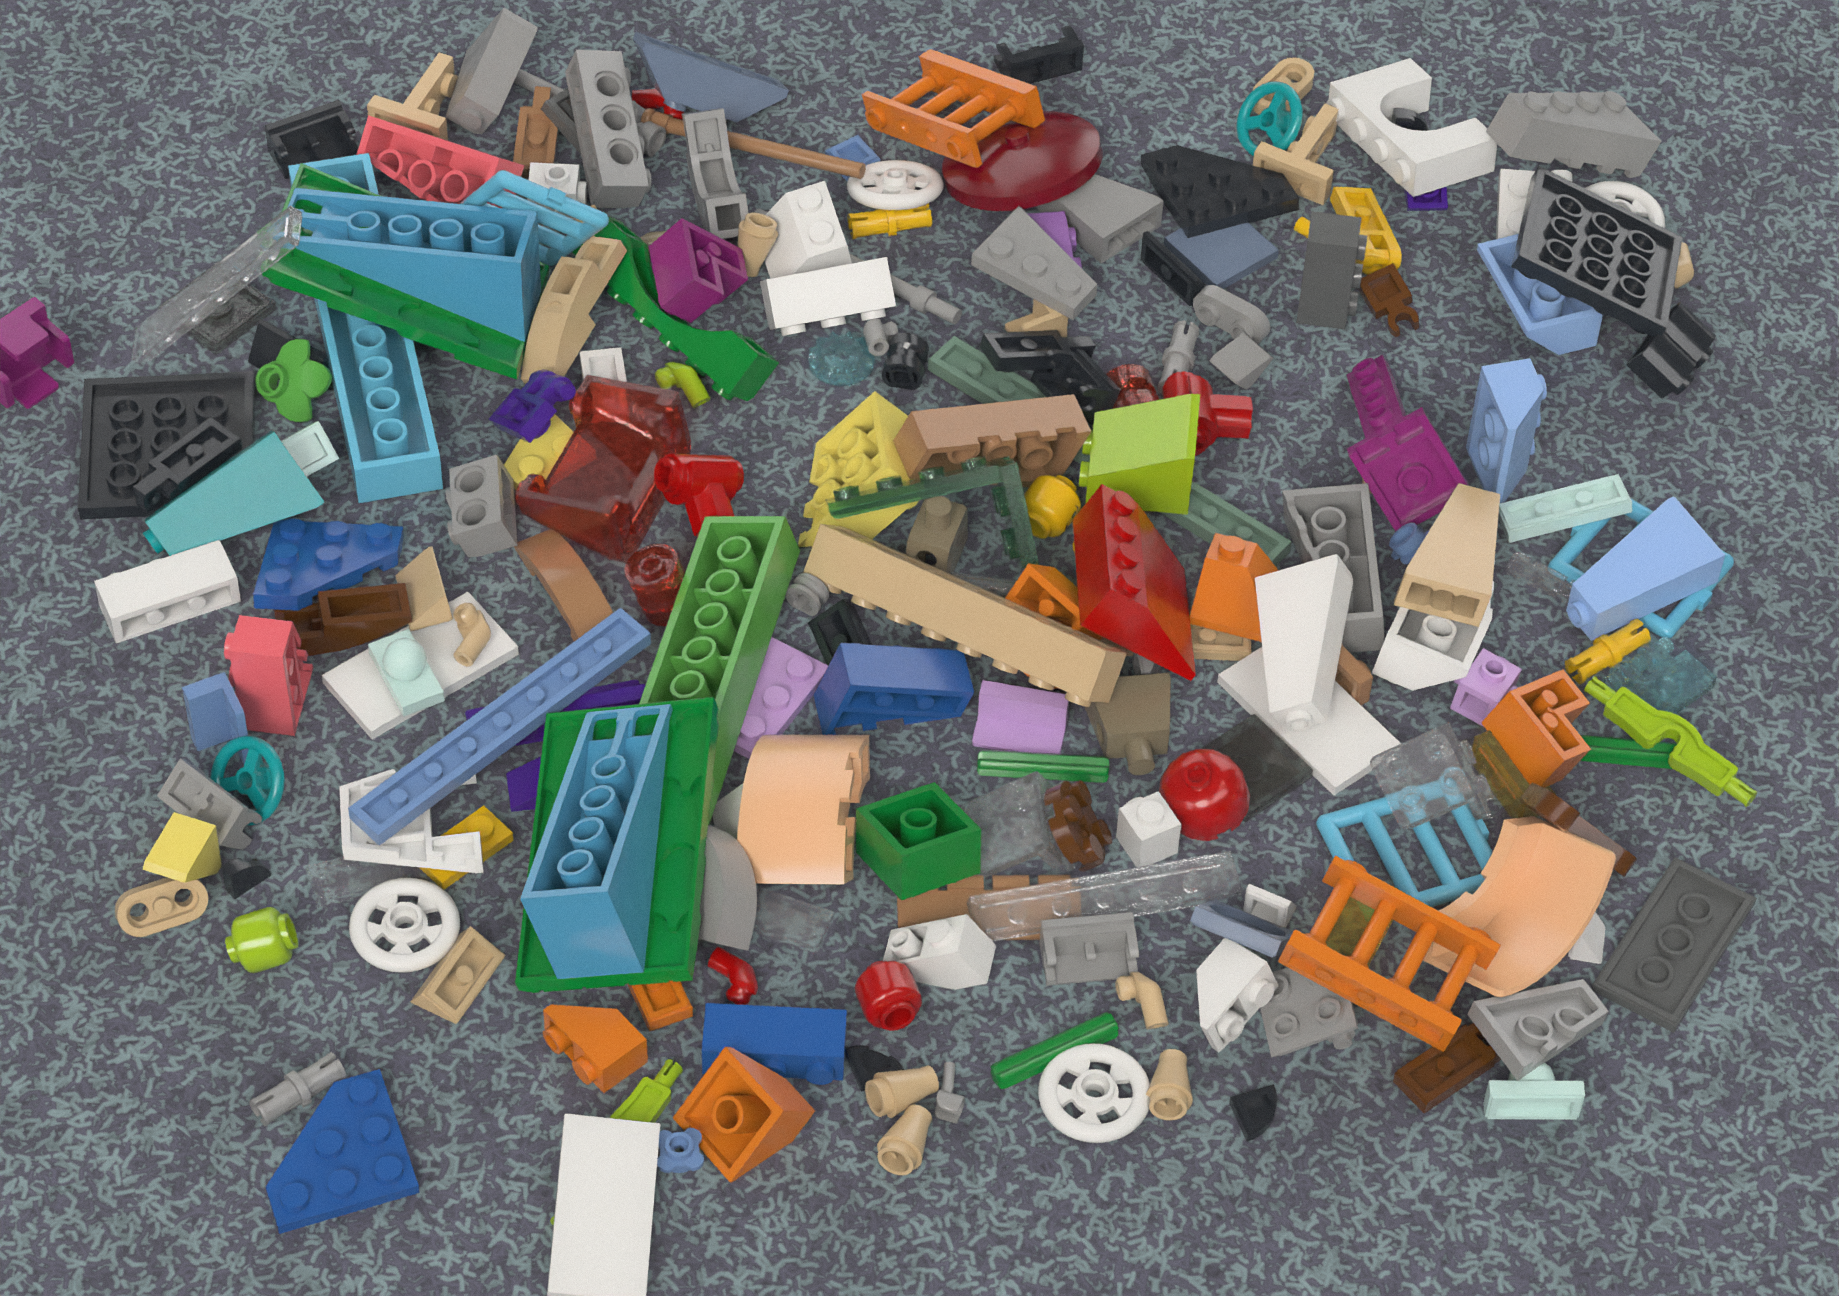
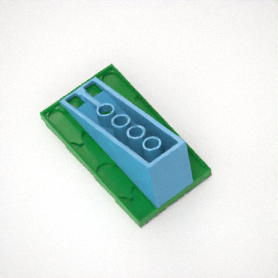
[261,163,549,380]
[515,697,719,993]

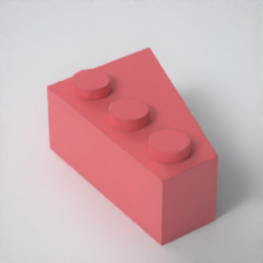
[224,615,314,736]

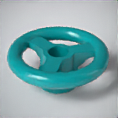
[1236,81,1303,156]
[210,735,285,826]

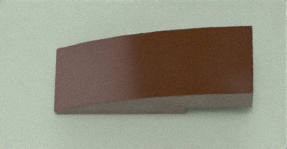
[273,583,412,656]

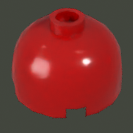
[1159,749,1250,841]

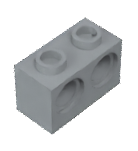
[445,455,518,557]

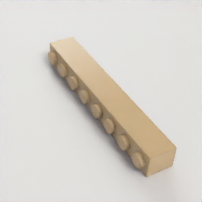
[803,524,1127,707]

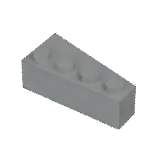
[1486,91,1662,178]
[1282,483,1384,653]

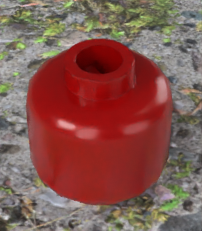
[855,961,922,1031]

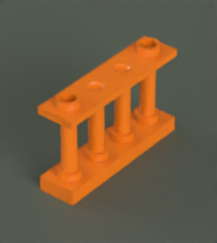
[862,49,1045,168]
[1278,855,1501,1052]

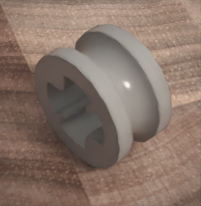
[785,573,829,616]

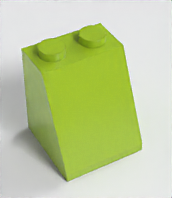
[1079,394,1200,515]

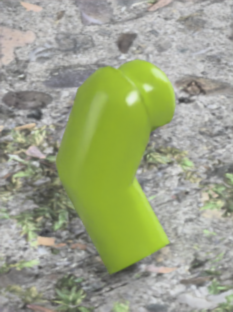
[655,362,711,408]

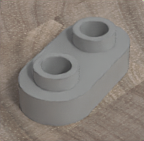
[1193,285,1270,344]

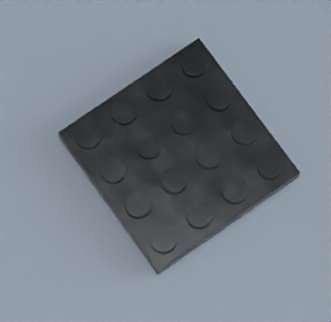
[1511,166,1683,337]
[78,371,255,520]

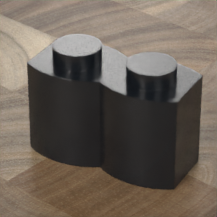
[1626,302,1716,399]

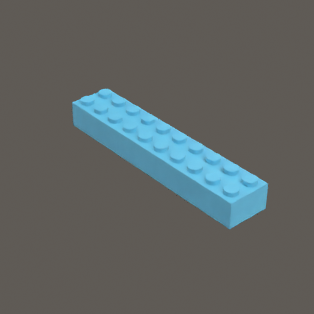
[288,153,443,503]

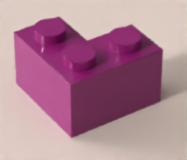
[649,218,748,323]

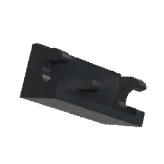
[994,26,1084,84]
[265,100,358,179]
[1030,349,1121,424]

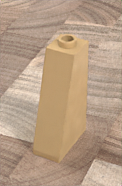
[1394,483,1500,627]

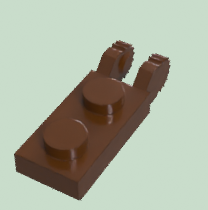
[1393,1023,1501,1114]

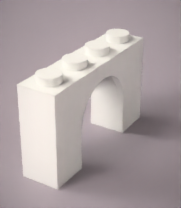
[1326,58,1497,197]

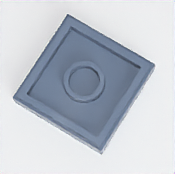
[1164,223,1279,289]

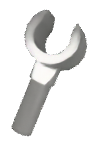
[935,1062,965,1124]

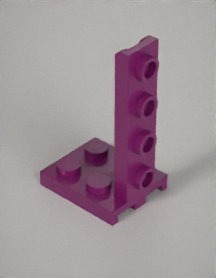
[1346,354,1470,532]

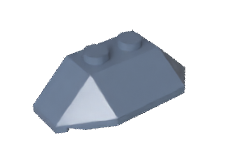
[633,32,789,123]

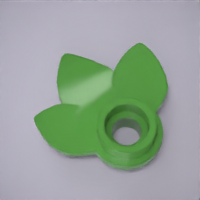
[255,339,332,423]

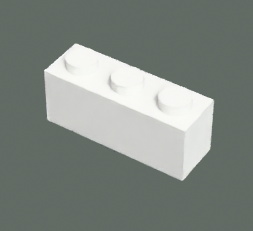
[760,257,896,336]
[94,540,241,643]

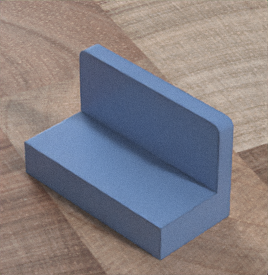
[182,672,249,764]

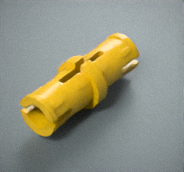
[847,203,932,239]
[1565,619,1651,685]

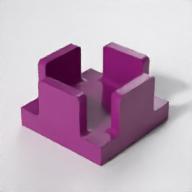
[0,296,74,409]

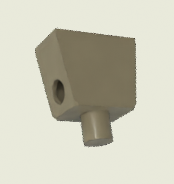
[906,496,968,575]
[1085,672,1171,775]

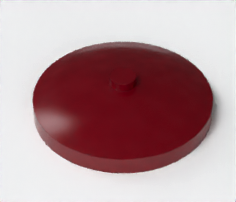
[942,111,1103,211]

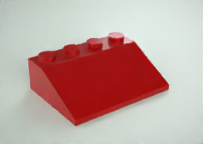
[1073,484,1196,681]

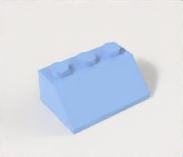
[1477,234,1603,355]
[1466,358,1547,503]

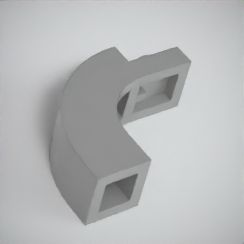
[682,108,748,239]
[698,826,757,950]

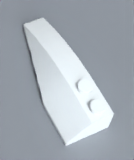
[1372,561,1495,691]

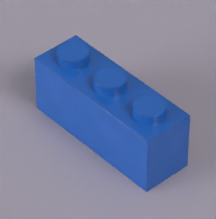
[702,1003,847,1085]

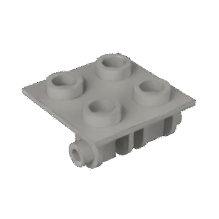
[1260,949,1358,1057]

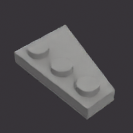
[971,206,1097,320]
[1467,979,1609,1081]

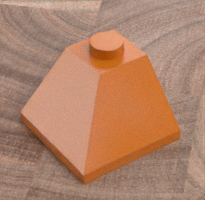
[1189,533,1279,642]
[673,1047,815,1183]

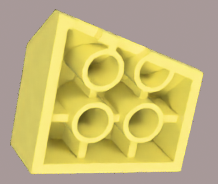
[798,391,925,547]

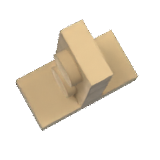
[367,53,458,140]
[1253,103,1339,205]

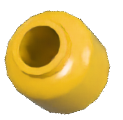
[1017,475,1081,539]

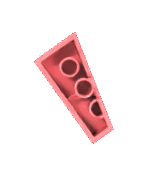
[357,115,525,208]

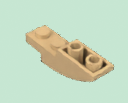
[521,236,627,384]

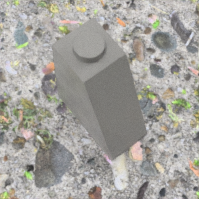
[445,8,538,134]
[1037,174,1163,263]

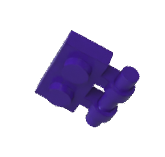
[488,369,576,443]

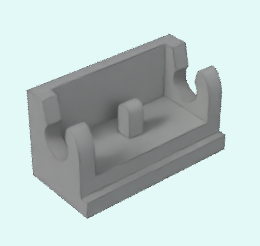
[157,758,262,850]
[1039,912,1139,986]

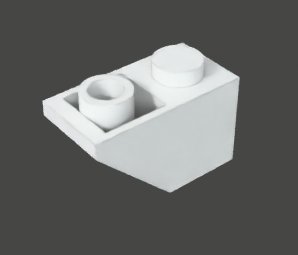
[883,914,996,990]
[1196,938,1279,1052]

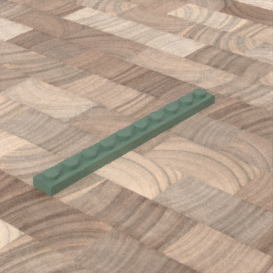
[928,336,1292,566]

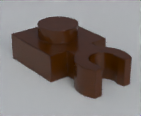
[1357,263,1419,337]

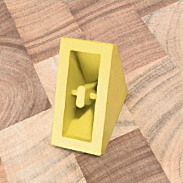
[143,812,221,883]

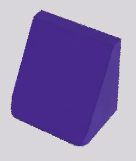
[506,756,541,812]

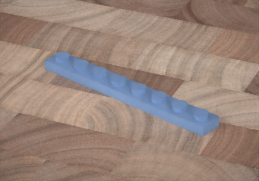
[348,608,651,846]

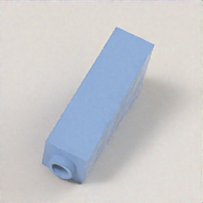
[1566,497,1725,641]

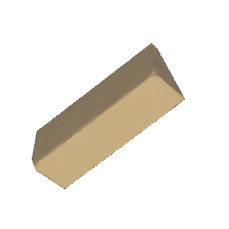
[395,546,453,631]
[410,926,506,1024]

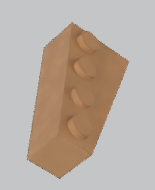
[893,394,1091,488]

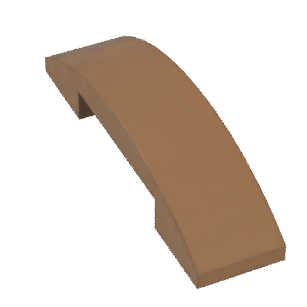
[514,529,613,641]

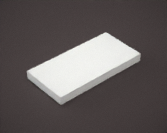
[322,592,519,740]
[1217,647,1402,795]
[547,1114,660,1296]

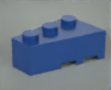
[813,643,974,735]

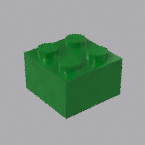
[856,782,982,901]

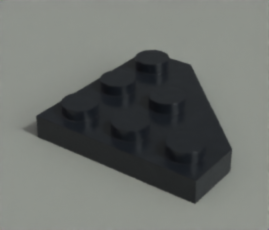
[1141,145,1299,238]

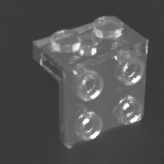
[1370,722,1494,830]
[961,771,1076,879]

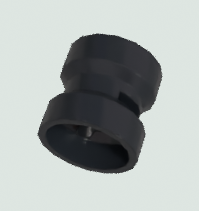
[882,333,929,390]

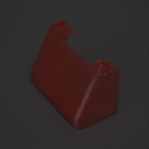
[515,375,691,564]

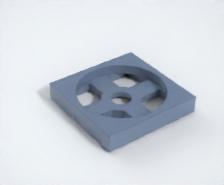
[1190,899,1293,958]

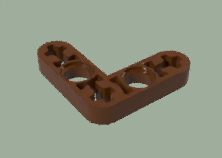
[1519,782,1637,877]

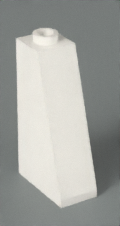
[1255,554,1353,733]

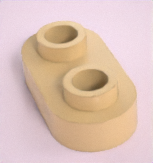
[1253,58,1314,115]
[115,877,208,937]

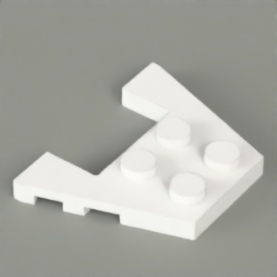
[340,769,483,873]

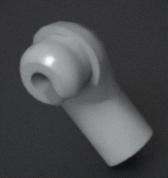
[863,318,898,356]

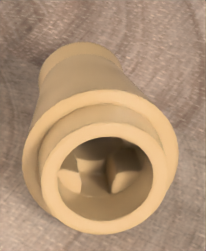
[738,213,778,277]
[1146,1049,1193,1120]
[865,1065,939,1118]
[877,1105,932,1175]

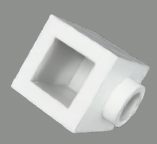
[527,162,587,219]
[1116,791,1181,870]

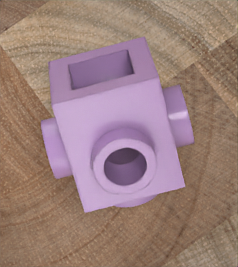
[1450,648,1522,727]

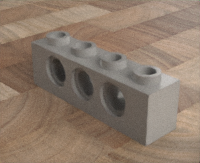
[565,50,651,208]

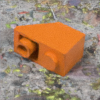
[543,1004,648,1093]

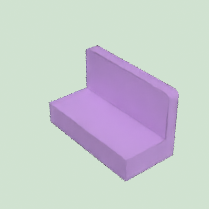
[972,680,1069,754]

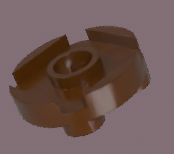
[1044,780,1112,872]

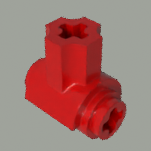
[1162,371,1253,456]
[654,454,744,538]

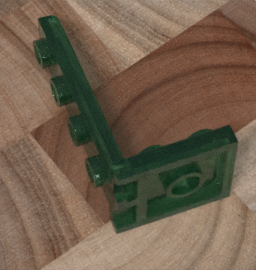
[825,456,1039,569]

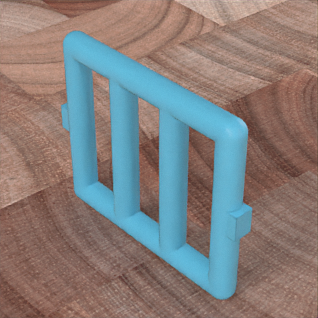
[460,170,609,266]
[1548,498,1734,639]
[1316,779,1493,923]

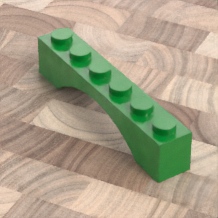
[572,216,779,401]

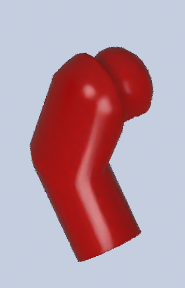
[632,89,684,120]
[708,947,758,1005]

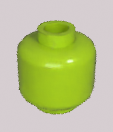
[225,907,298,973]

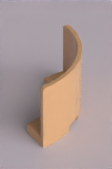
[737,735,870,884]
[1423,816,1616,997]

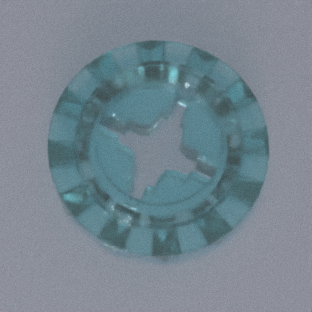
[808,330,875,386]

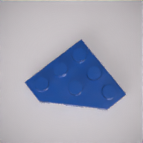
[253,519,404,611]
[266,1069,420,1234]

